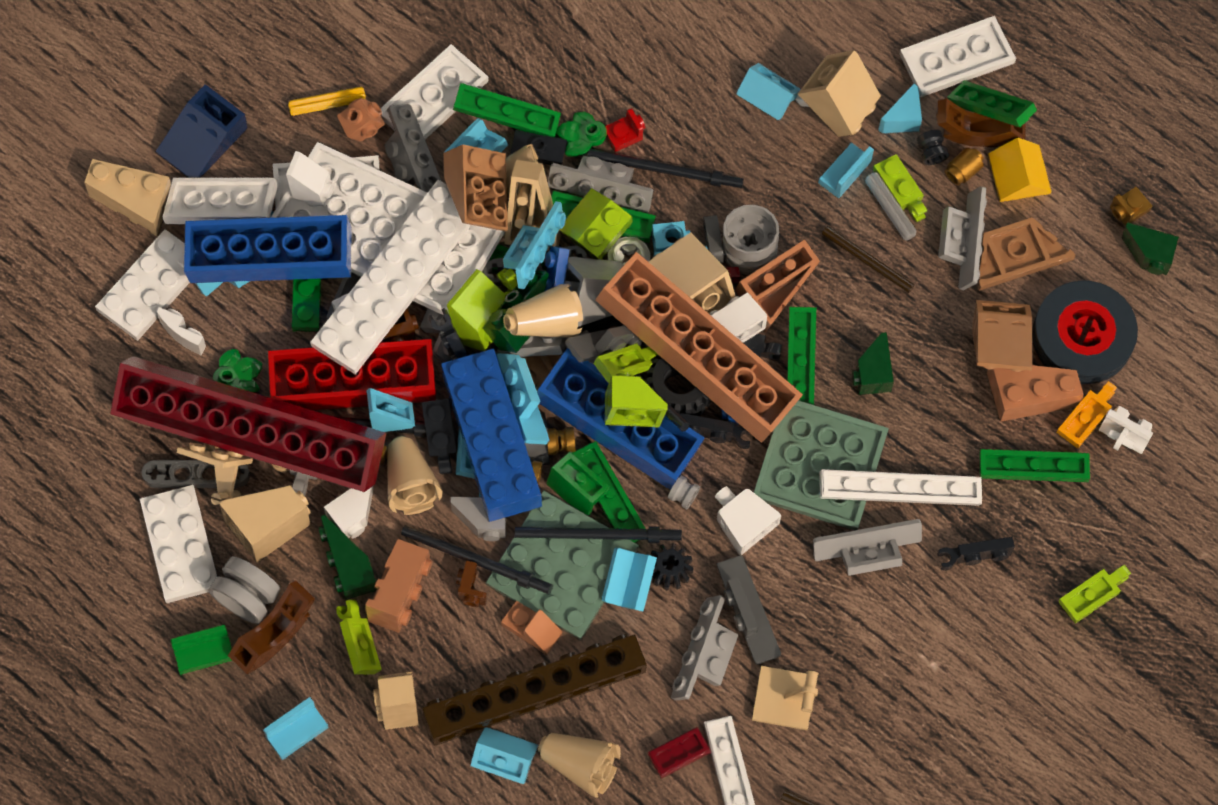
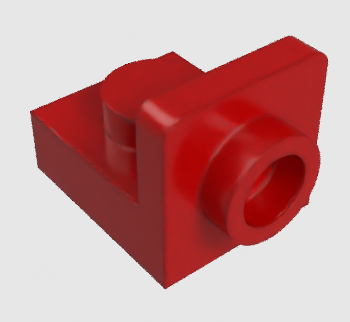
[605,108,645,152]

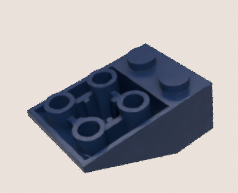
[155,84,248,178]

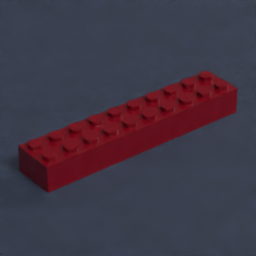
[110,356,386,492]

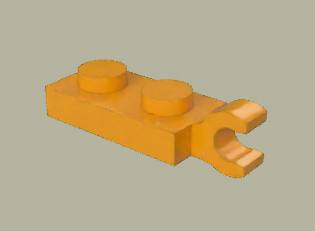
[1056,381,1117,449]

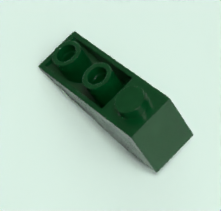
[483,270,549,353]
[318,515,377,600]

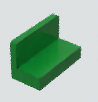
[547,452,610,516]
[170,625,233,675]

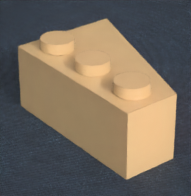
[84,159,171,237]
[504,160,561,250]
[373,672,419,730]

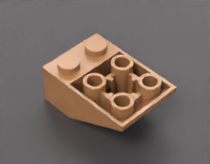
[444,144,508,231]
[972,300,1032,372]

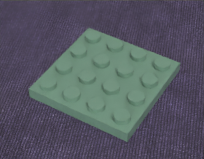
[754,401,889,531]
[486,491,638,640]

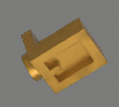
[1110,186,1153,226]

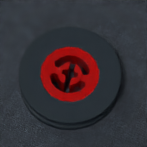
[1032,280,1138,384]

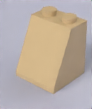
[798,50,881,137]
[648,232,736,313]
[219,486,311,563]

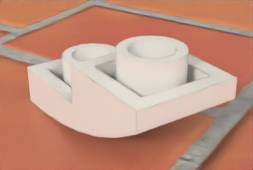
[157,307,206,355]

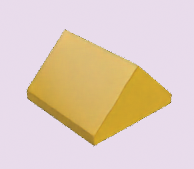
[988,138,1052,202]

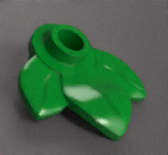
[556,112,607,156]
[213,349,263,393]

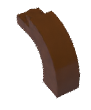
[936,98,1026,147]
[228,580,315,675]

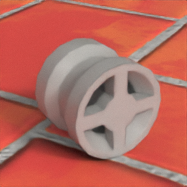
[668,475,701,510]

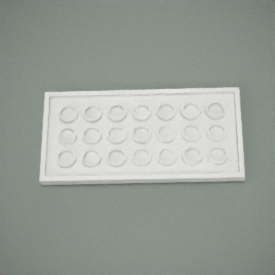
[271,142,505,315]

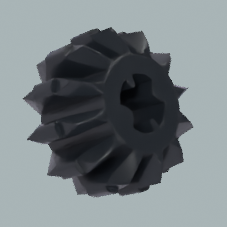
[650,543,694,591]

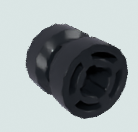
[917,130,949,165]

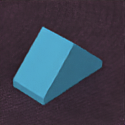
[879,84,922,133]
[367,388,415,432]

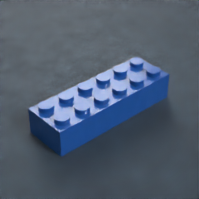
[184,215,352,283]
[537,348,705,490]
[441,349,542,522]

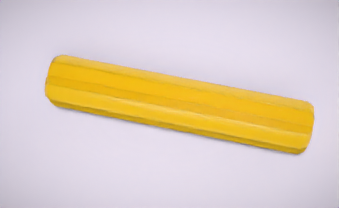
[288,87,366,116]

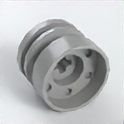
[722,205,779,275]

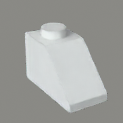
[286,151,334,207]
[324,486,373,538]

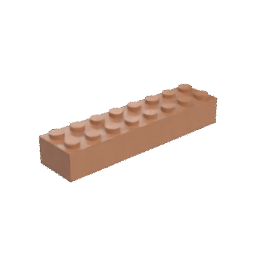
[595,252,803,443]

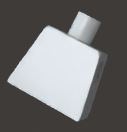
[715,486,781,555]

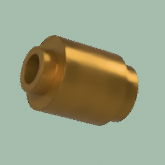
[945,147,984,186]

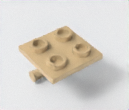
[177,443,253,505]
[752,666,818,730]

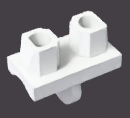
[1099,406,1153,454]

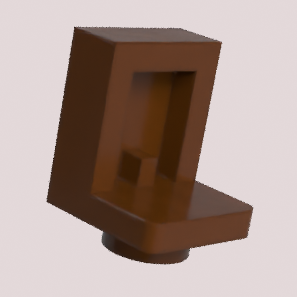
[382,308,419,342]
[456,561,487,607]

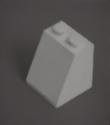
[565,257,624,327]

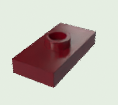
[647,727,711,779]

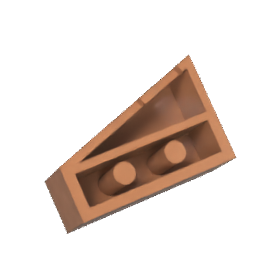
[735,240,820,333]
[987,365,1084,422]
[365,539,433,633]

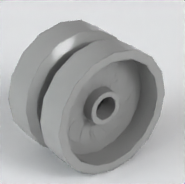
[208,556,281,624]

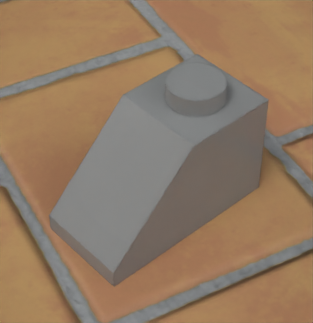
[451,497,506,541]

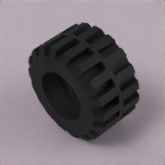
[646,356,711,416]

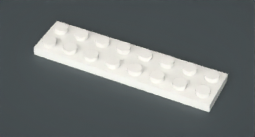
[310,180,471,374]

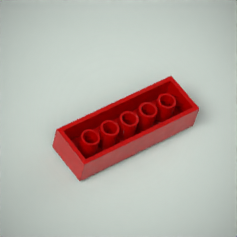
[268,339,436,410]

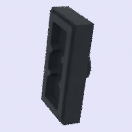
[510,130,567,165]

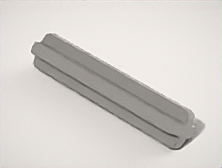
[865,172,917,241]

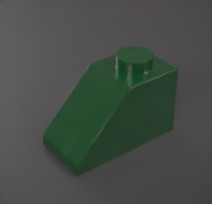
[1121,222,1179,275]
[852,332,894,395]

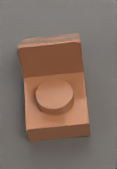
[501,601,563,655]

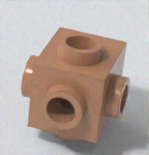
[337,98,385,142]

